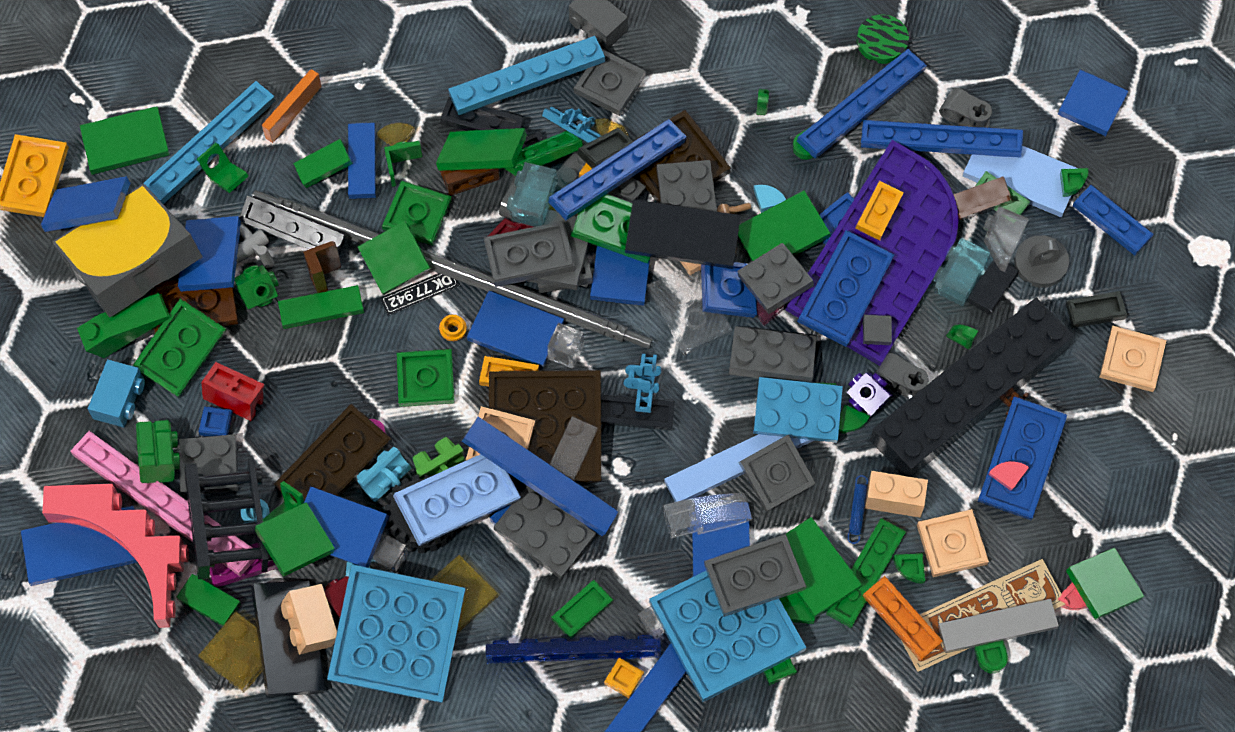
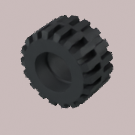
[385,475,454,553]

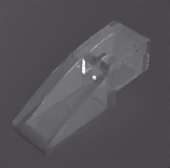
[663,493,752,538]

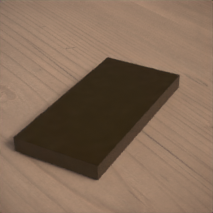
[273,404,392,503]

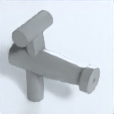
[236,222,274,268]

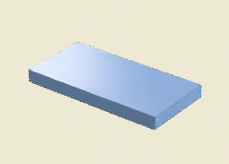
[963,146,1076,217]
[393,454,521,546]

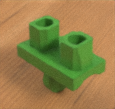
[412,437,465,479]

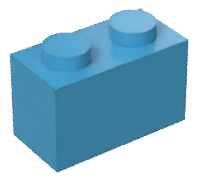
[88,359,145,428]

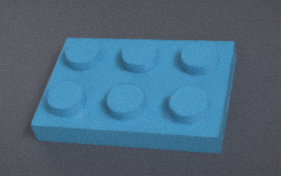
[753,377,843,443]

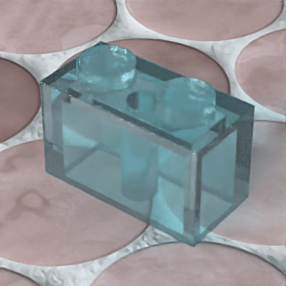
[507,162,558,227]
[933,238,991,306]

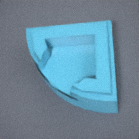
[753,185,786,213]

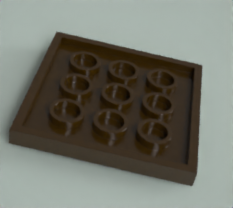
[489,370,601,483]

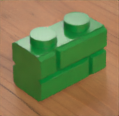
[136,420,180,483]

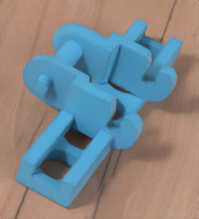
[542,107,601,143]
[624,354,661,413]

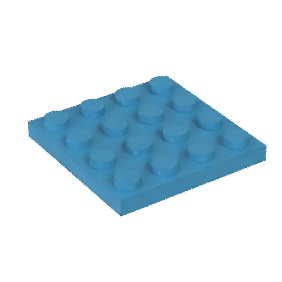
[327,565,465,703]
[649,571,806,702]

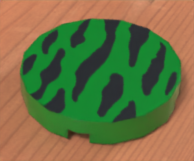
[856,14,909,64]

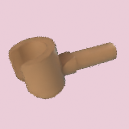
[717,203,751,214]

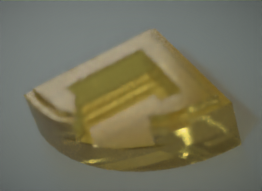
[595,118,628,136]
[377,123,415,146]

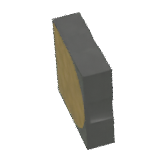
[52,183,203,318]

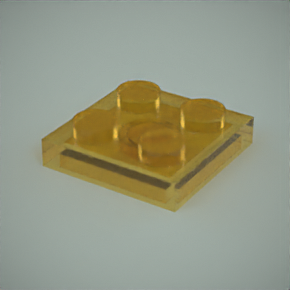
[198,612,262,693]

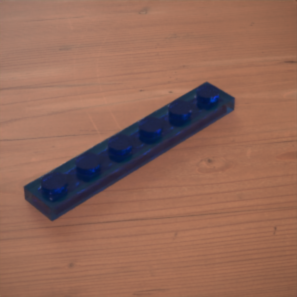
[486,635,661,663]

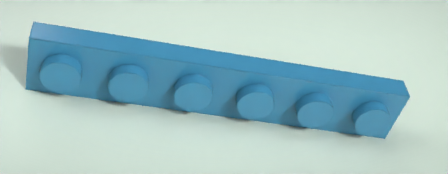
[448,36,605,115]
[144,81,276,204]

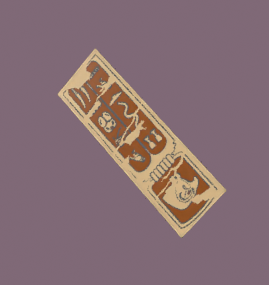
[901,559,1065,672]

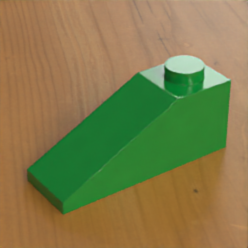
[77,293,170,358]

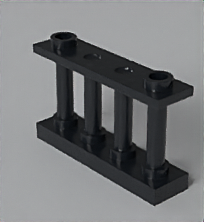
[185,458,273,579]

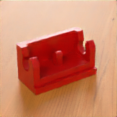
[201,362,264,421]

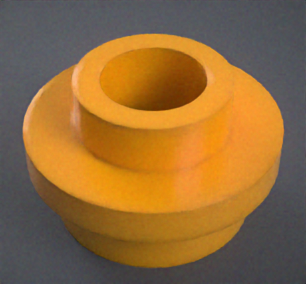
[439,314,467,341]

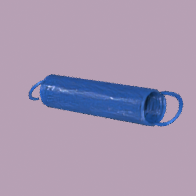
[848,475,868,544]

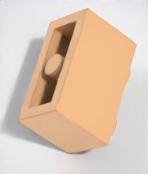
[865,471,928,518]
[281,584,337,655]

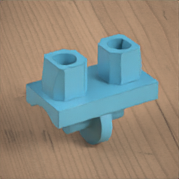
[357,447,411,502]

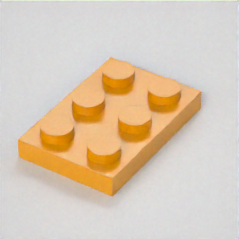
[0,134,69,217]

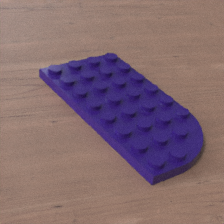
[786,140,958,366]

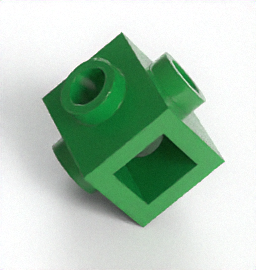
[234,265,279,309]

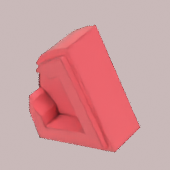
[988,461,1029,491]
[1058,582,1088,610]

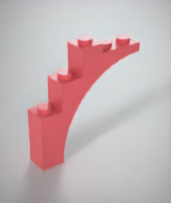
[42,484,189,628]

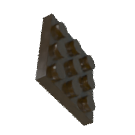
[633,110,731,203]

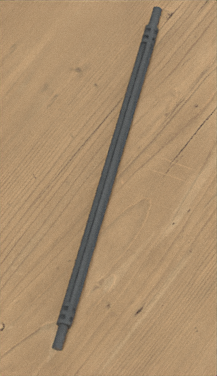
[252,190,653,349]

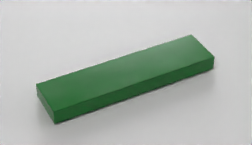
[826,518,906,628]

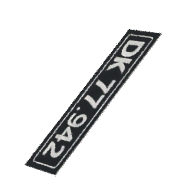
[379,273,460,315]

